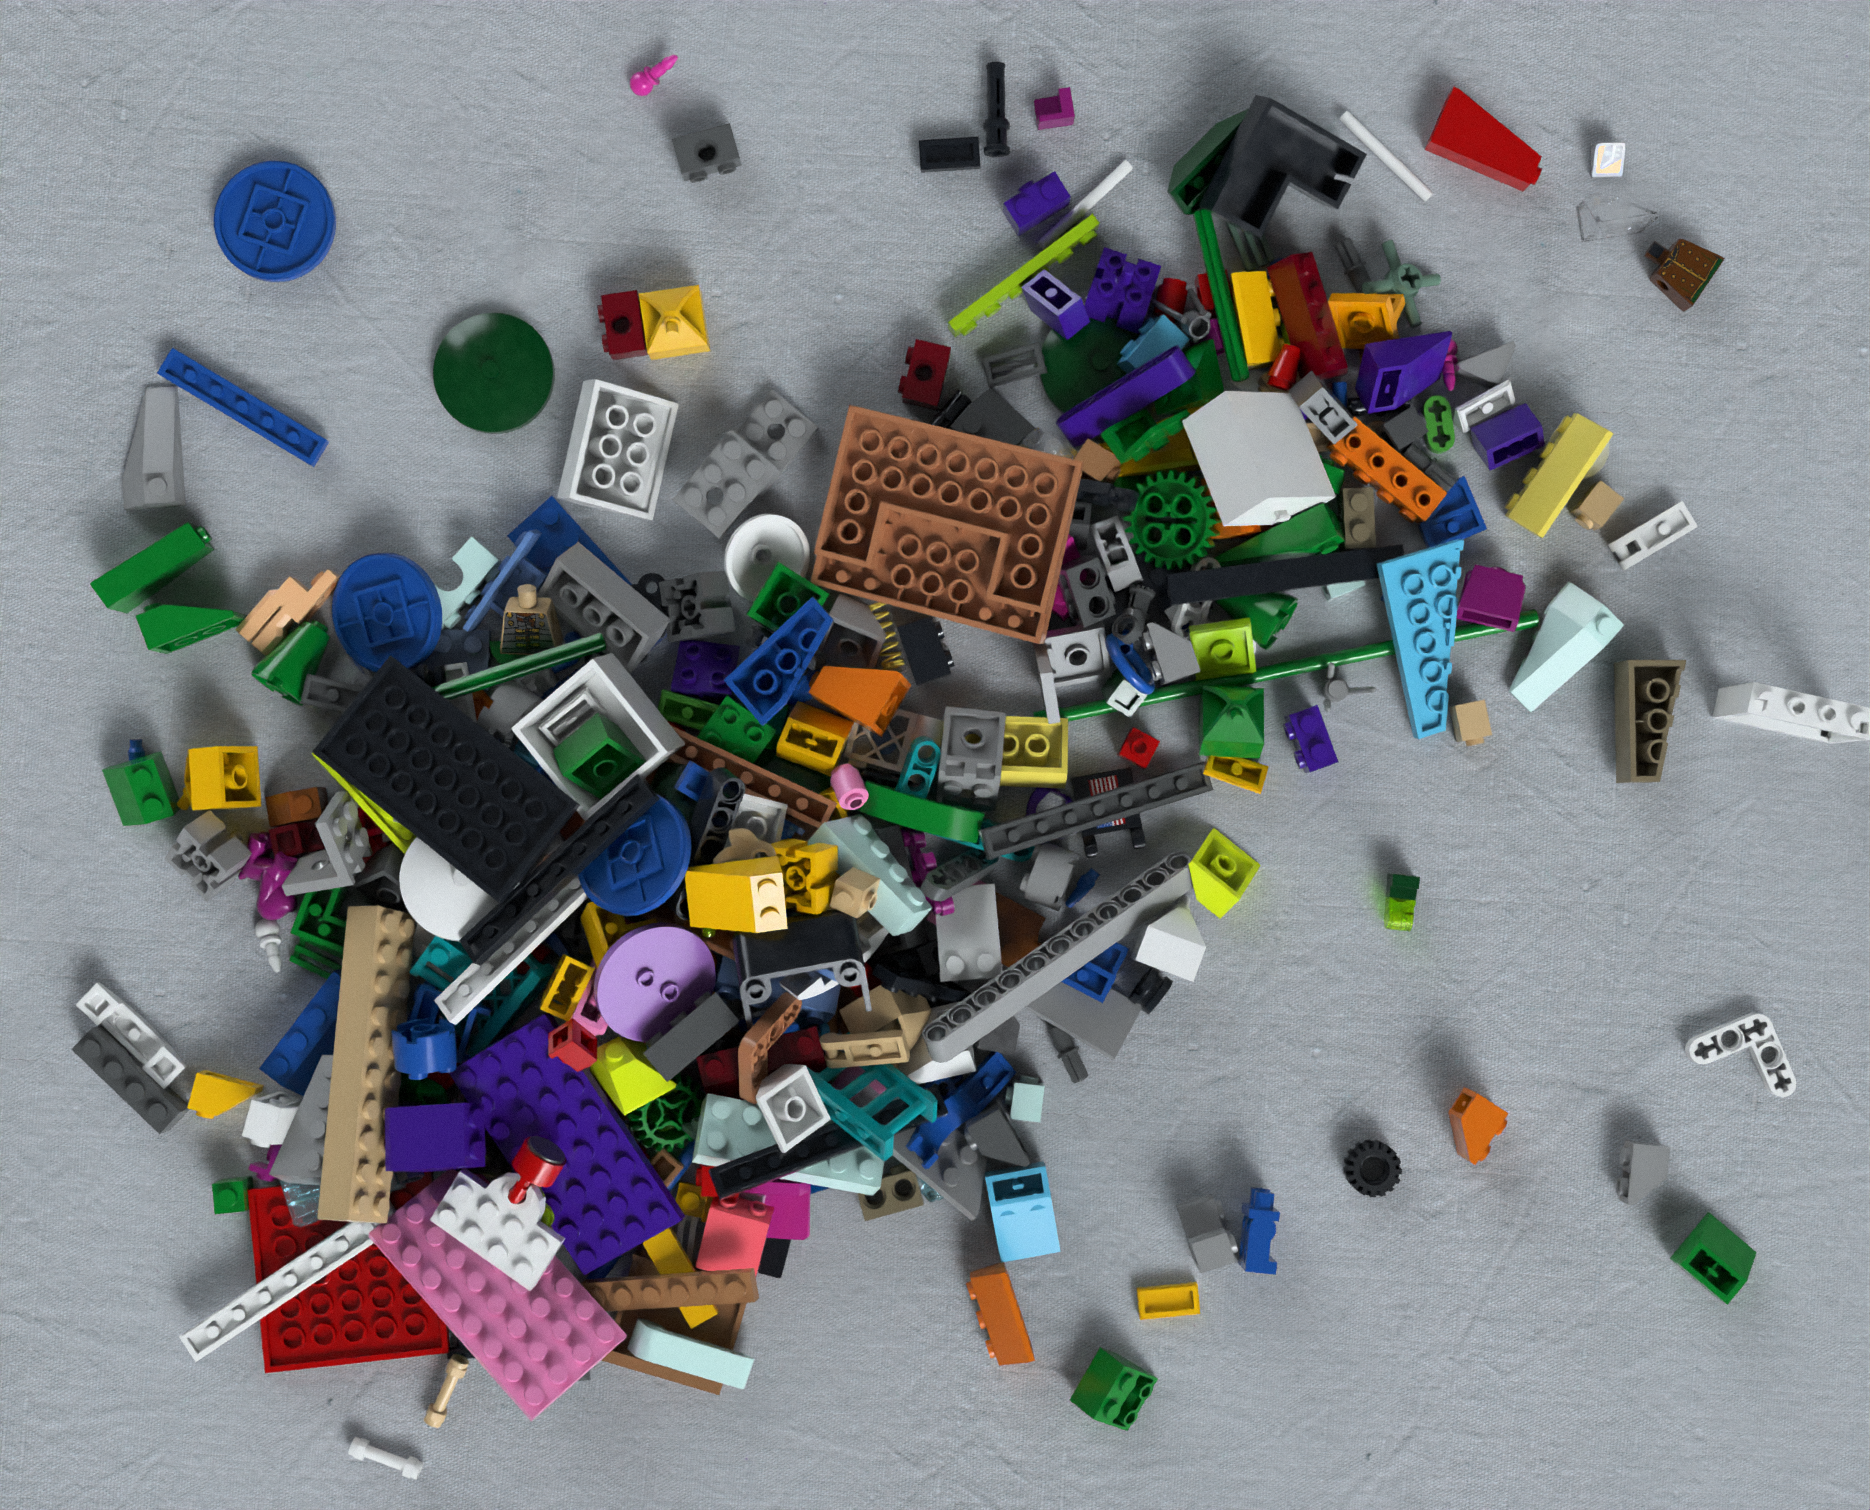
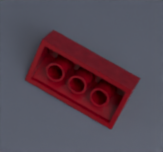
[1267,252,1348,380]
[696,1024,833,1100]

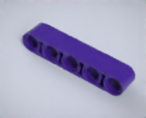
[1056,345,1196,448]

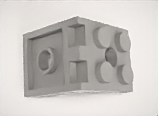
[1032,621,1112,724]
[936,706,1006,812]
[282,791,373,896]

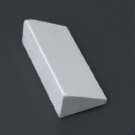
[1454,380,1517,433]

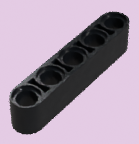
[664,767,745,920]

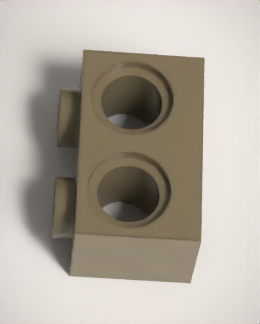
[857,1163,924,1221]

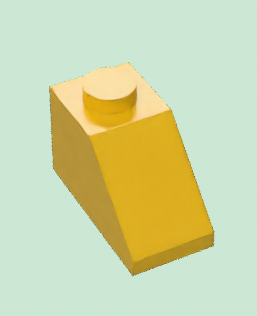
[187,1070,264,1119]

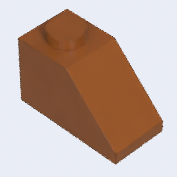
[265,787,329,827]

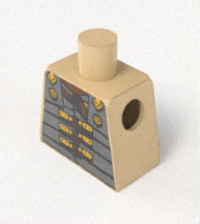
[500,584,563,655]

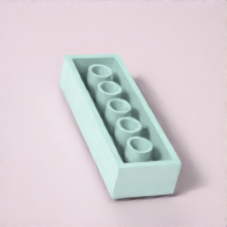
[692,1093,884,1196]

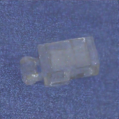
[1023,428,1078,459]

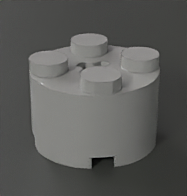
[477,680,544,745]
[1020,842,1080,911]

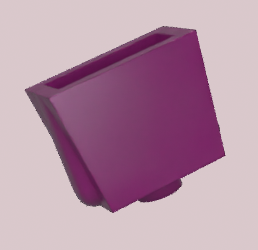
[1456,565,1526,632]

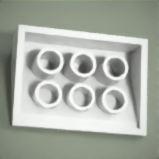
[557,379,679,521]

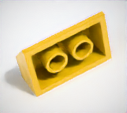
[1229,271,1285,371]

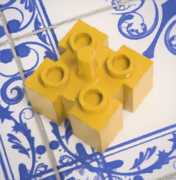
[765,838,838,914]

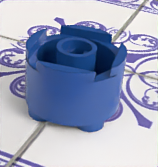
[391,1018,458,1080]

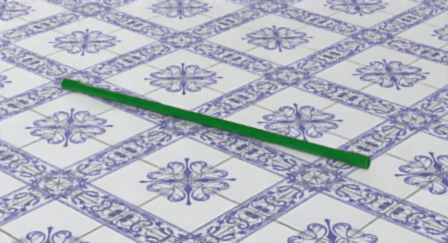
[1033,609,1539,722]

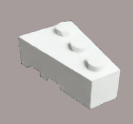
[242,1091,303,1147]

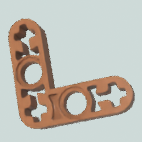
[738,992,802,1105]

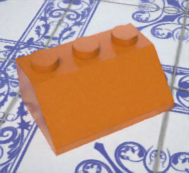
[966,1262,1035,1366]

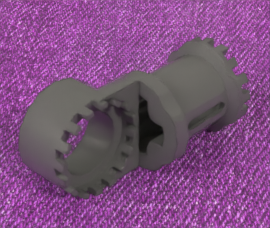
[1112,585,1155,645]

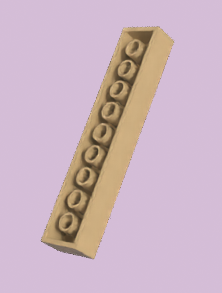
[317,905,415,1223]

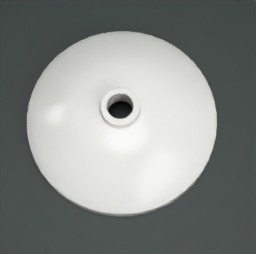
[724,514,810,602]

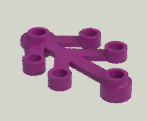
[900,826,954,916]

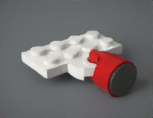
[430,1136,566,1291]

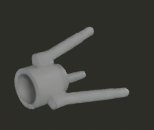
[1322,662,1376,712]

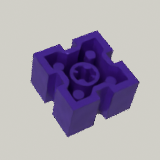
[1084,247,1161,334]

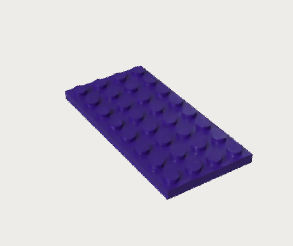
[449,1012,685,1275]

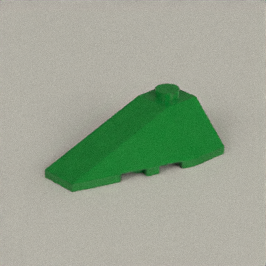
[1214,503,1345,567]

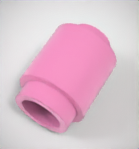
[830,764,869,810]

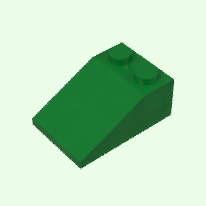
[136,602,247,654]

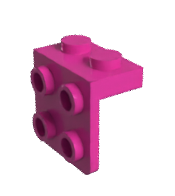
[742,1178,811,1240]

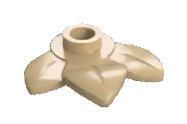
[713,828,776,864]

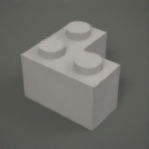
[1176,1194,1238,1273]

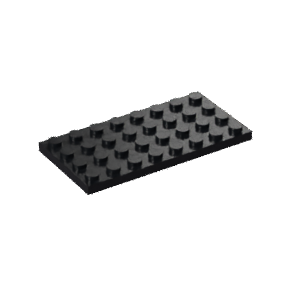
[312,655,580,904]

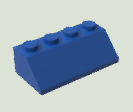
[259,969,342,1096]

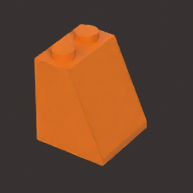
[808,666,911,737]

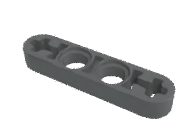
[921,848,999,901]

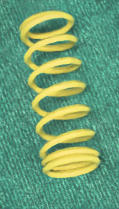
[868,602,905,670]

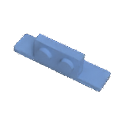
[463,529,548,632]

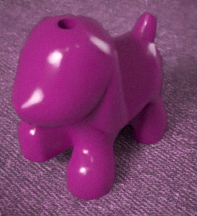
[238,831,298,920]

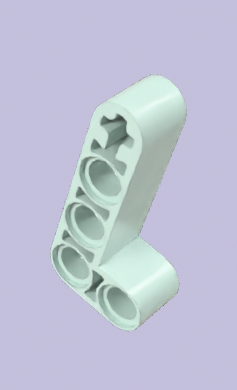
[627,1318,754,1389]

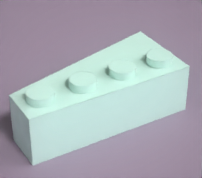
[808,814,932,936]

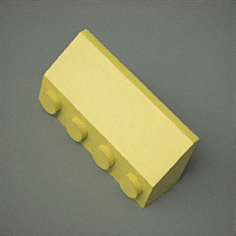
[1505,413,1613,538]
[965,716,1068,789]

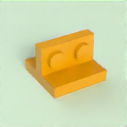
[1328,293,1406,349]

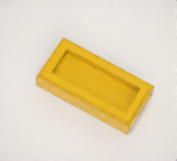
[1136,1282,1200,1320]

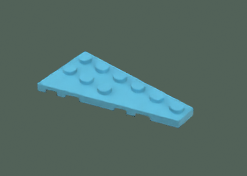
[1377,539,1464,739]

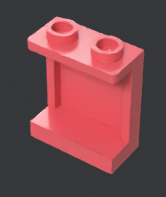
[695,1197,774,1277]

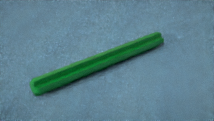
[1193,209,1249,382]
[432,633,606,701]

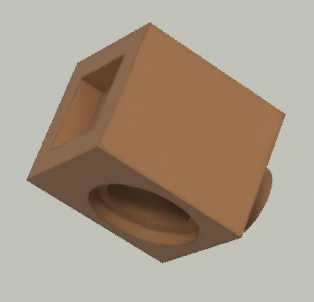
[1074,439,1121,484]

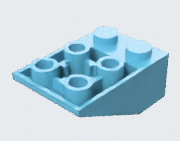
[985,1161,1061,1263]

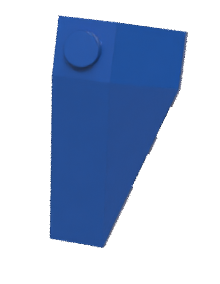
[724,597,834,726]

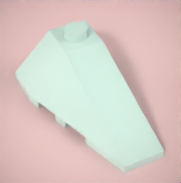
[1509,582,1624,712]

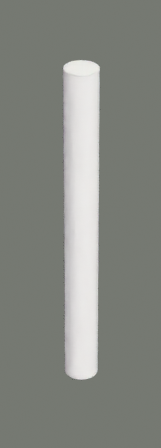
[1339,110,1434,202]
[1038,160,1133,249]

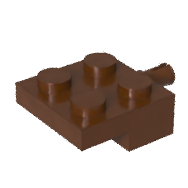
[995,891,1046,967]

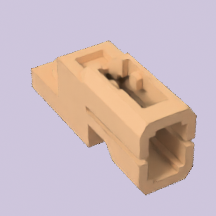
[235,569,340,656]

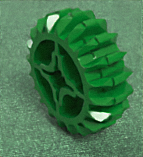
[626,1072,706,1152]

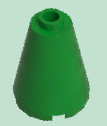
[1214,592,1298,650]
[251,619,330,706]

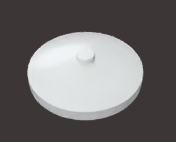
[399,837,520,941]

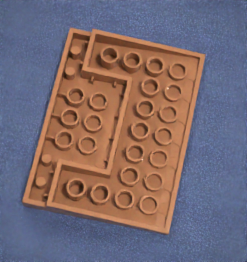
[810,405,1084,644]

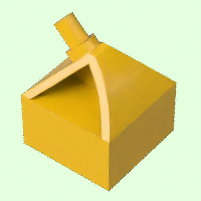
[639,285,711,360]
[177,746,261,810]

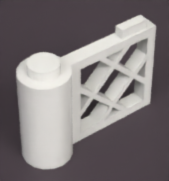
[844,709,944,784]

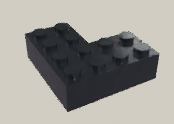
[1199,95,1367,238]

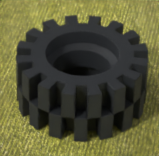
[1343,1139,1402,1197]

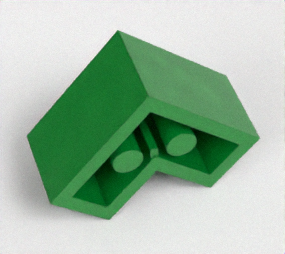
[290,886,349,953]

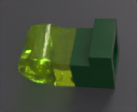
[1384,873,1420,932]

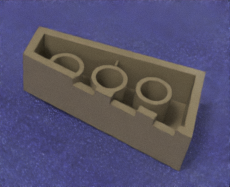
[1614,660,1686,783]

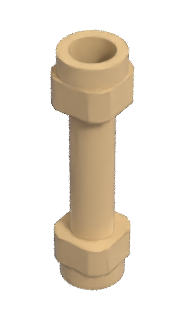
[424,1354,469,1428]

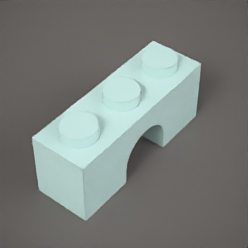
[434,536,502,630]

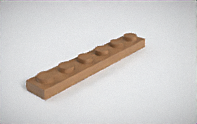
[581,1268,759,1312]

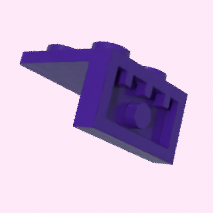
[671,640,740,705]

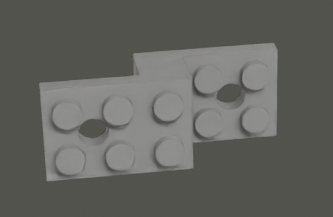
[672,389,819,539]

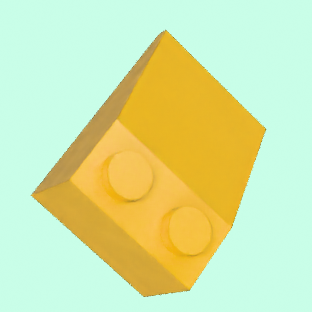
[684,856,788,933]

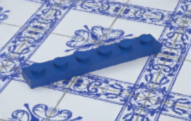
[157,348,329,467]

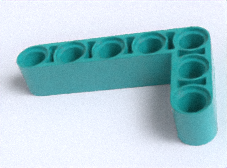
[895,736,1035,862]

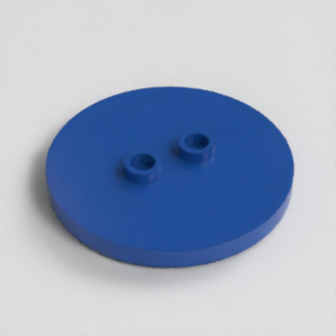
[214,161,336,282]
[332,552,442,672]
[578,794,691,916]

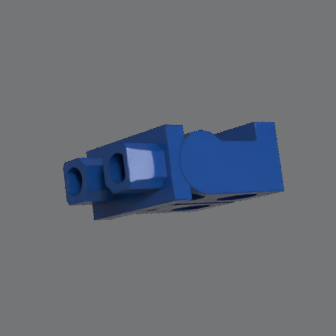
[1238,1187,1280,1275]

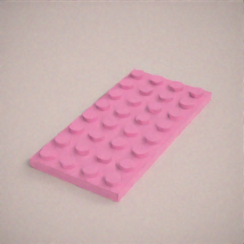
[368,1167,627,1421]

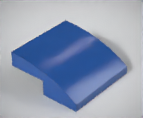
[1061,942,1129,1003]

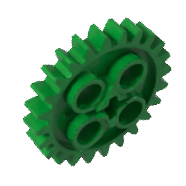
[1123,470,1222,570]

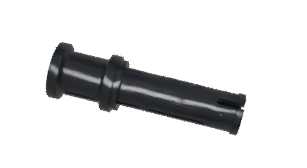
[983,62,1010,157]

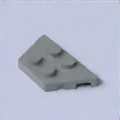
[893,1127,987,1221]

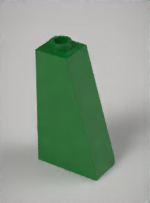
[90,522,214,614]

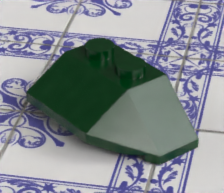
[1167,108,1249,215]

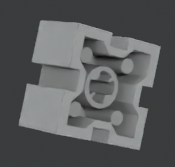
[165,810,252,902]

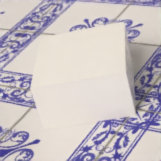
[1182,391,1336,526]
[511,653,685,821]

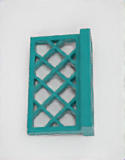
[439,953,555,1056]

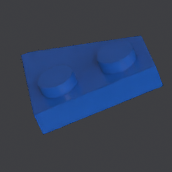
[1418,476,1487,548]

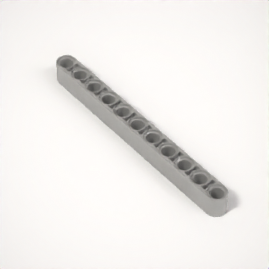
[922,851,1193,1063]

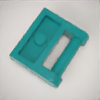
[409,936,473,992]

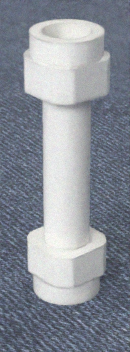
[348,1437,424,1480]

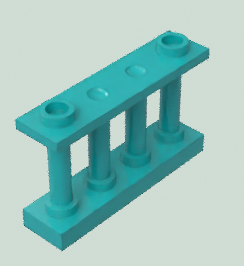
[806,1032,938,1162]

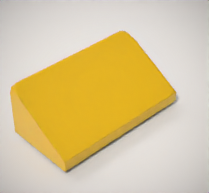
[1203,755,1269,794]

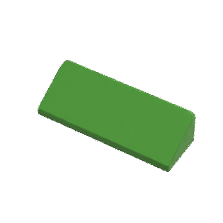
[658,689,719,730]

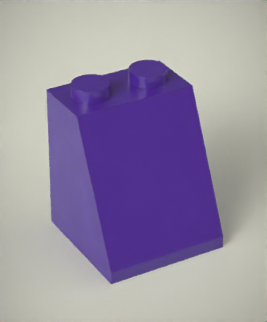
[385,1103,486,1172]

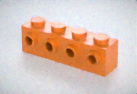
[1326,417,1447,523]

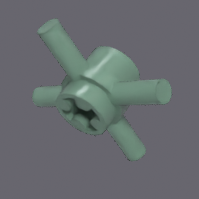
[1362,240,1441,328]

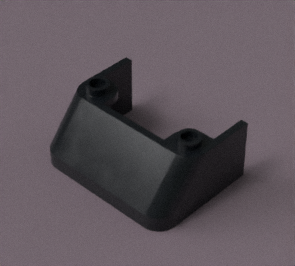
[732,909,872,1031]

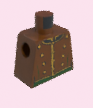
[1644,239,1725,312]

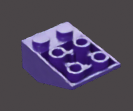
[1355,331,1452,413]

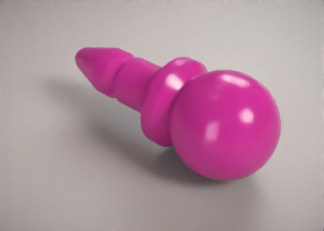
[630,55,678,96]
[1442,339,1458,391]

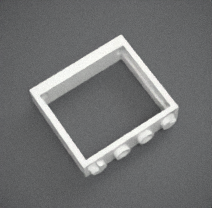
[1712,682,1870,744]

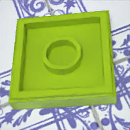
[1189,617,1256,680]

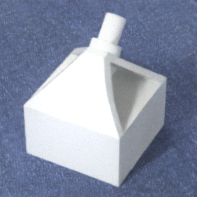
[1131,895,1206,982]

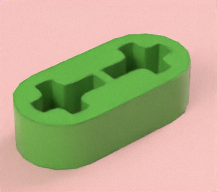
[1421,395,1455,454]

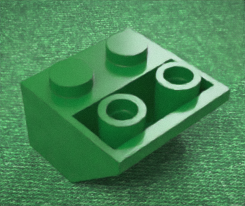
[1669,1212,1757,1305]
[1070,1347,1158,1431]

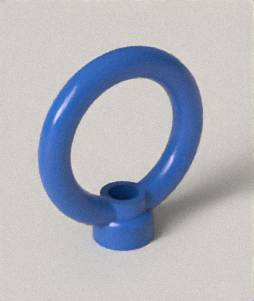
[1105,629,1155,695]

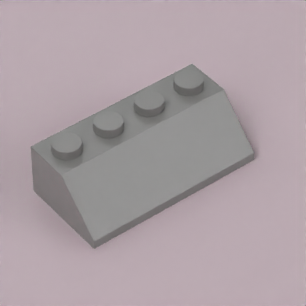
[537,542,670,674]

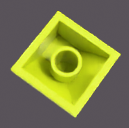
[1188,828,1261,919]
[590,1036,676,1115]

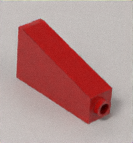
[1424,87,1542,192]

